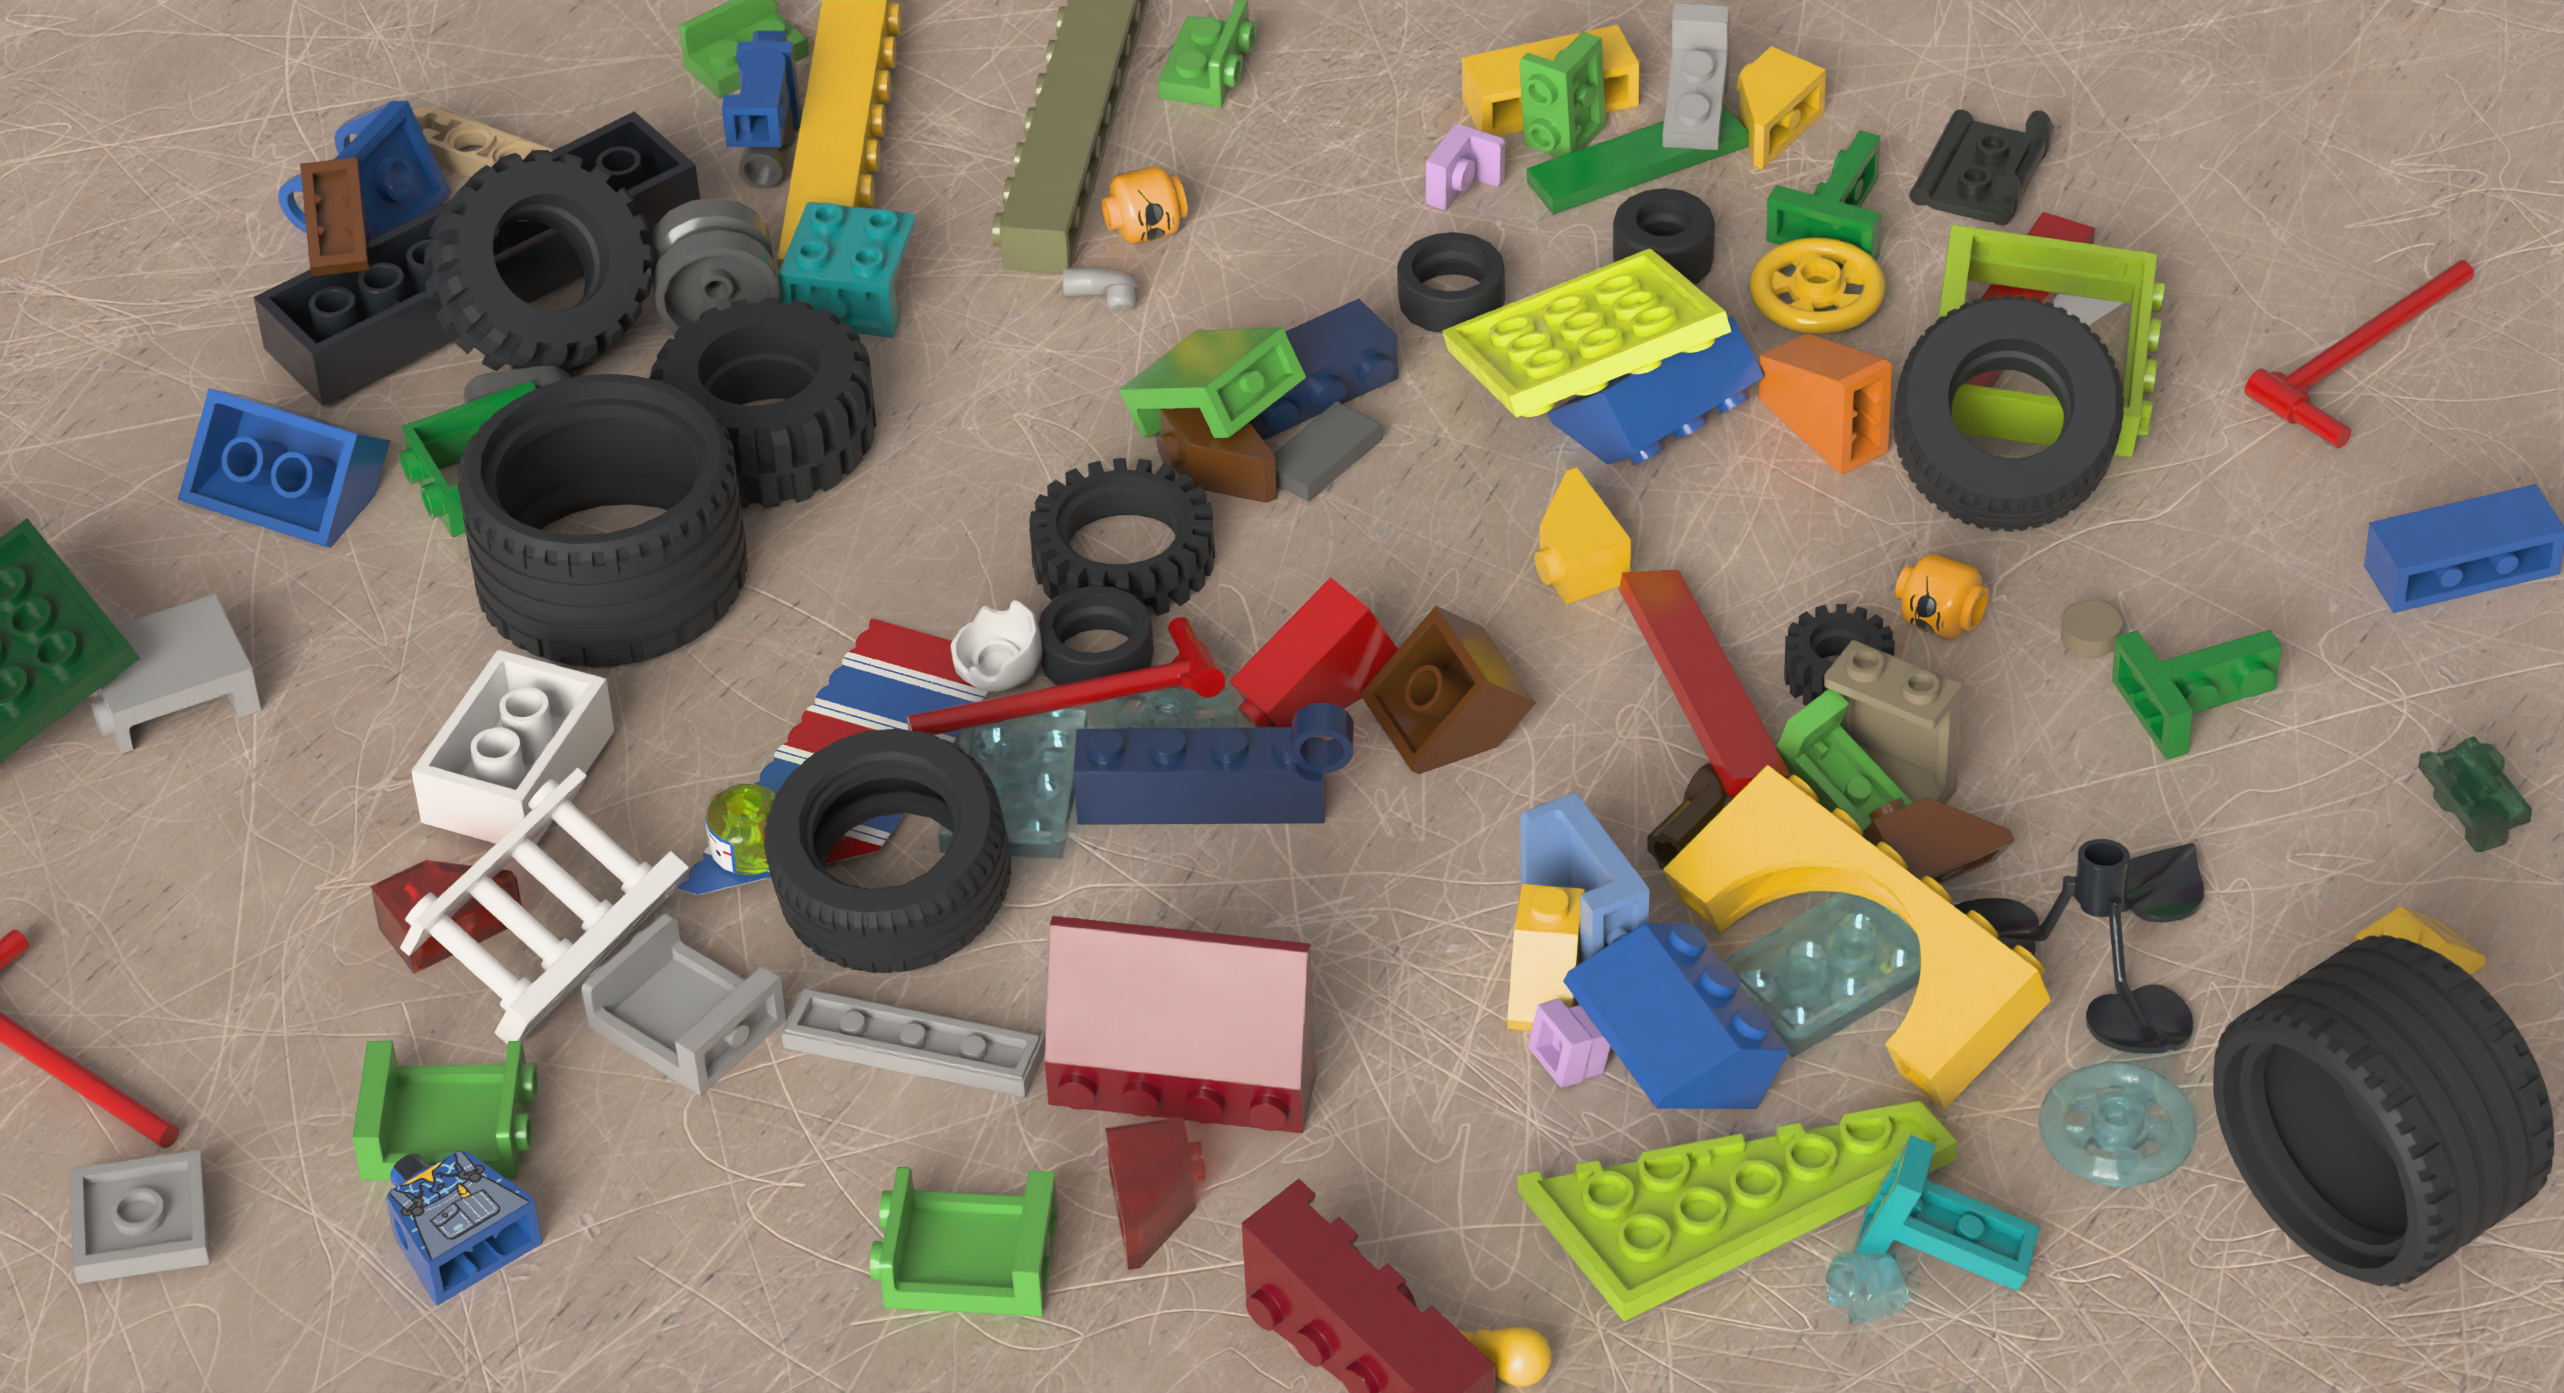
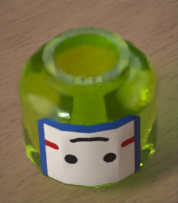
[705,783,776,875]

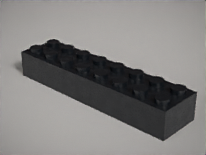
[253,111,700,406]

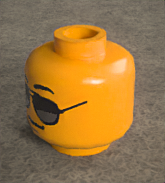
[1101,166,1188,244]
[1895,553,1989,640]

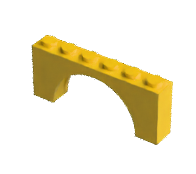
[1663,765,2051,1110]

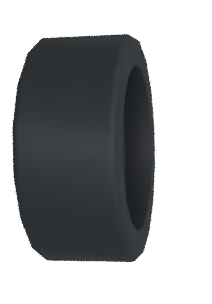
[1397,232,1505,333]
[1039,586,1154,686]

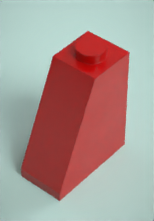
[1229,577,1398,728]

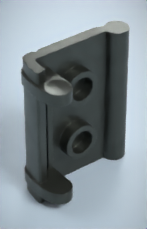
[1909,109,2054,225]

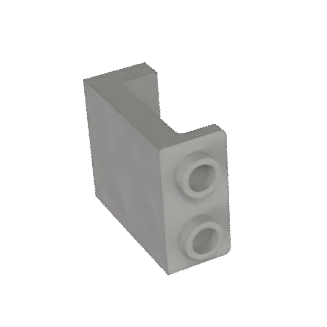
[87,593,261,754]
[582,913,786,1096]

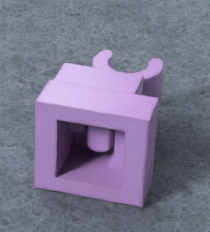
[1527,998,1612,1088]

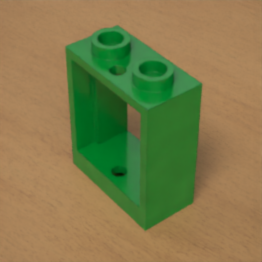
[399,381,537,537]

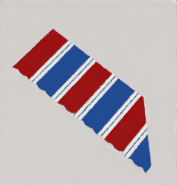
[677,618,988,895]

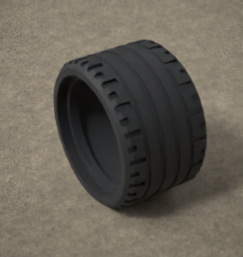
[457,374,748,667]
[2213,935,2554,1287]

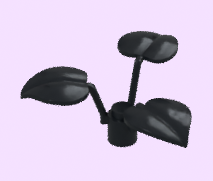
[1953,839,2204,1054]

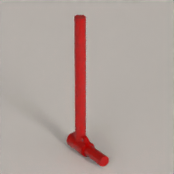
[2244,260,2474,448]
[907,617,1226,735]
[0,929,179,1148]

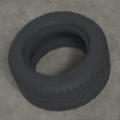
[764,729,1012,973]

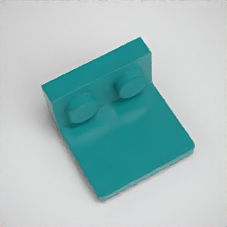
[778,202,916,338]

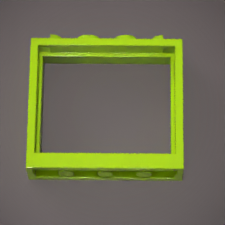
[1937,225,2165,458]

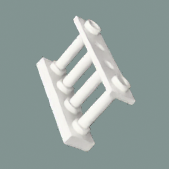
[400,768,689,1045]

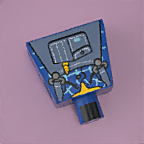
[386,1151,542,1306]

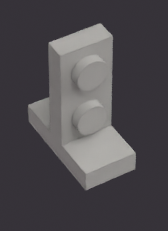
[1663,3,1729,150]

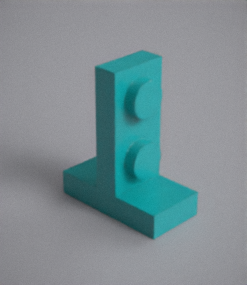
[1851,1135,2040,1291]

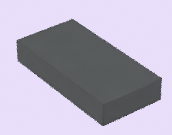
[1274,401,1382,502]

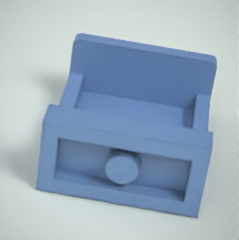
[1520,792,1649,963]

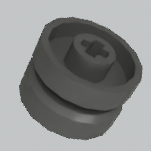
[647,197,780,333]

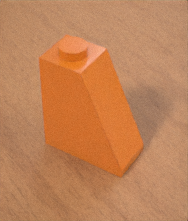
[1758,333,1892,475]

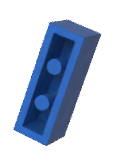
[2364,484,2564,613]

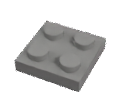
[70,1149,210,1284]

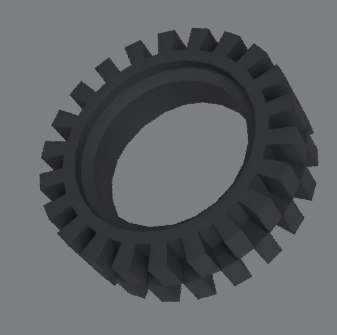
[1029,458,1215,616]

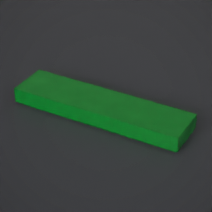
[1527,104,1748,214]

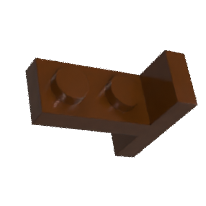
[300,157,372,276]

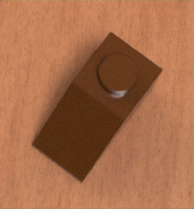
[1156,408,1277,503]
[1862,797,2015,884]

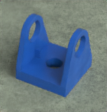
[278,101,451,239]

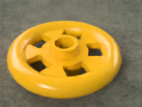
[1749,237,1886,334]

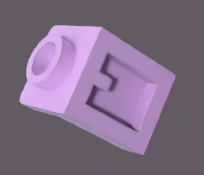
[1426,123,1505,211]

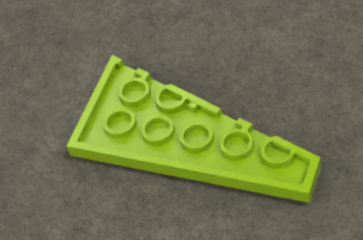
[1517,1100,1958,1322]

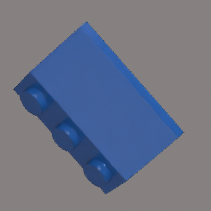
[1547,316,1765,465]
[177,388,390,548]
[1563,922,1790,1109]

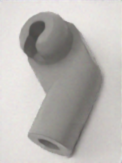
[1063,266,1139,311]

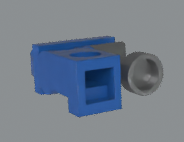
[722,30,802,188]

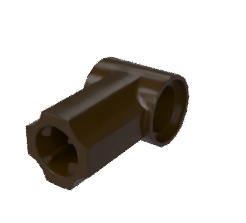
[1647,763,1735,870]

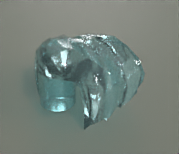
[1826,1251,1909,1324]

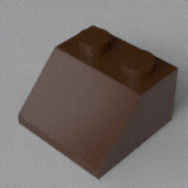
[1360,606,1536,774]

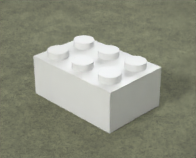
[411,649,615,845]

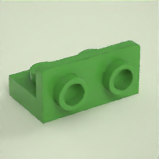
[679,0,809,98]
[1158,0,1257,107]
[1519,32,1606,157]

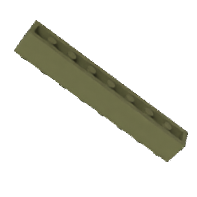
[992,0,1149,274]

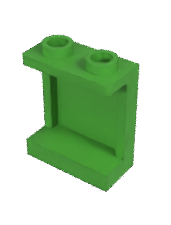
[1118,327,1306,438]
[352,1040,538,1181]
[870,1167,1059,1316]

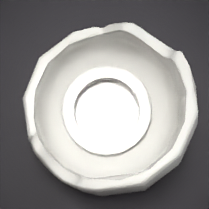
[951,600,1043,692]

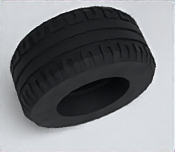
[1893,295,2124,532]

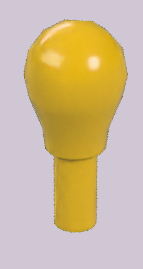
[1458,1327,1552,1386]

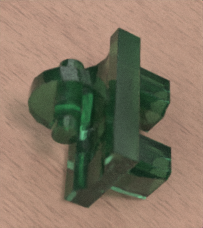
[2418,736,2532,852]

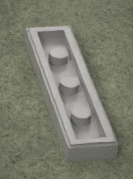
[781,988,1045,1098]

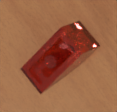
[370,860,522,974]
[1105,1117,1206,1270]

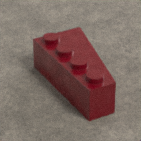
[1241,1178,1496,1393]

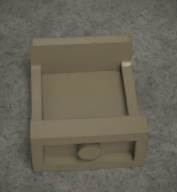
[1824,640,1963,804]

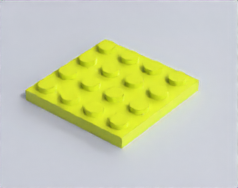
[1442,248,1731,418]

